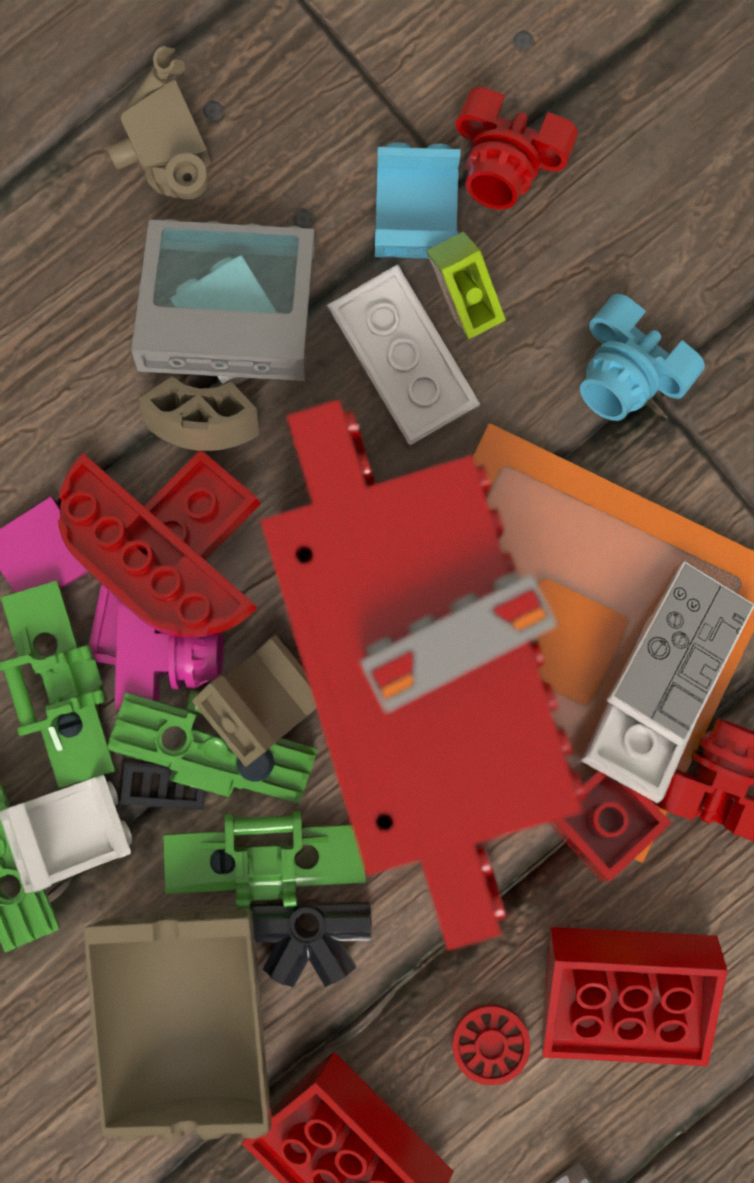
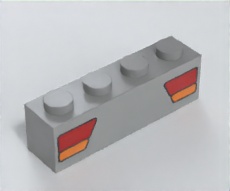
[360,571,558,713]

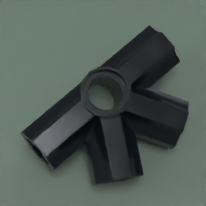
[250,899,372,988]

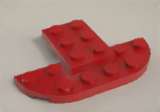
[57,451,261,637]

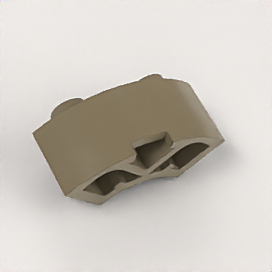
[138,376,259,451]

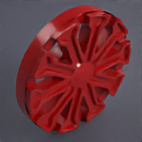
[452,1004,530,1086]

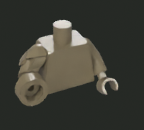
[107,46,212,200]

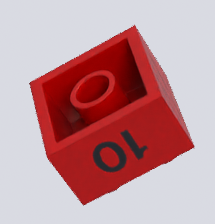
[548,770,672,882]

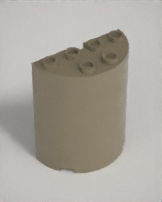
[83,904,272,1142]

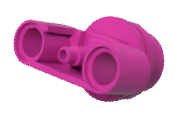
[115,599,224,712]

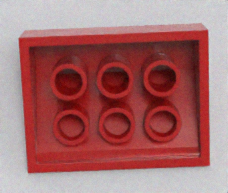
[542,927,728,1066]
[241,1052,454,1183]

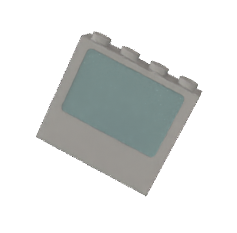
[131,219,315,381]

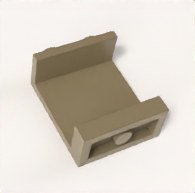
[192,635,317,767]

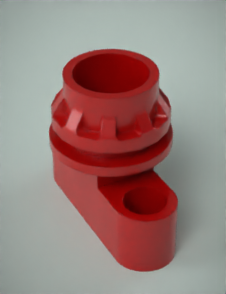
[455,87,578,210]
[652,718,754,841]

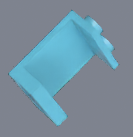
[375,142,461,259]

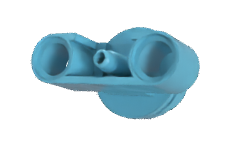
[580,294,705,421]

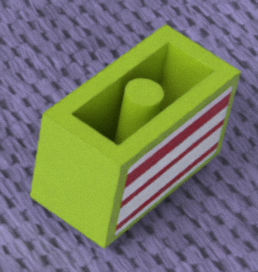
[426,231,506,339]

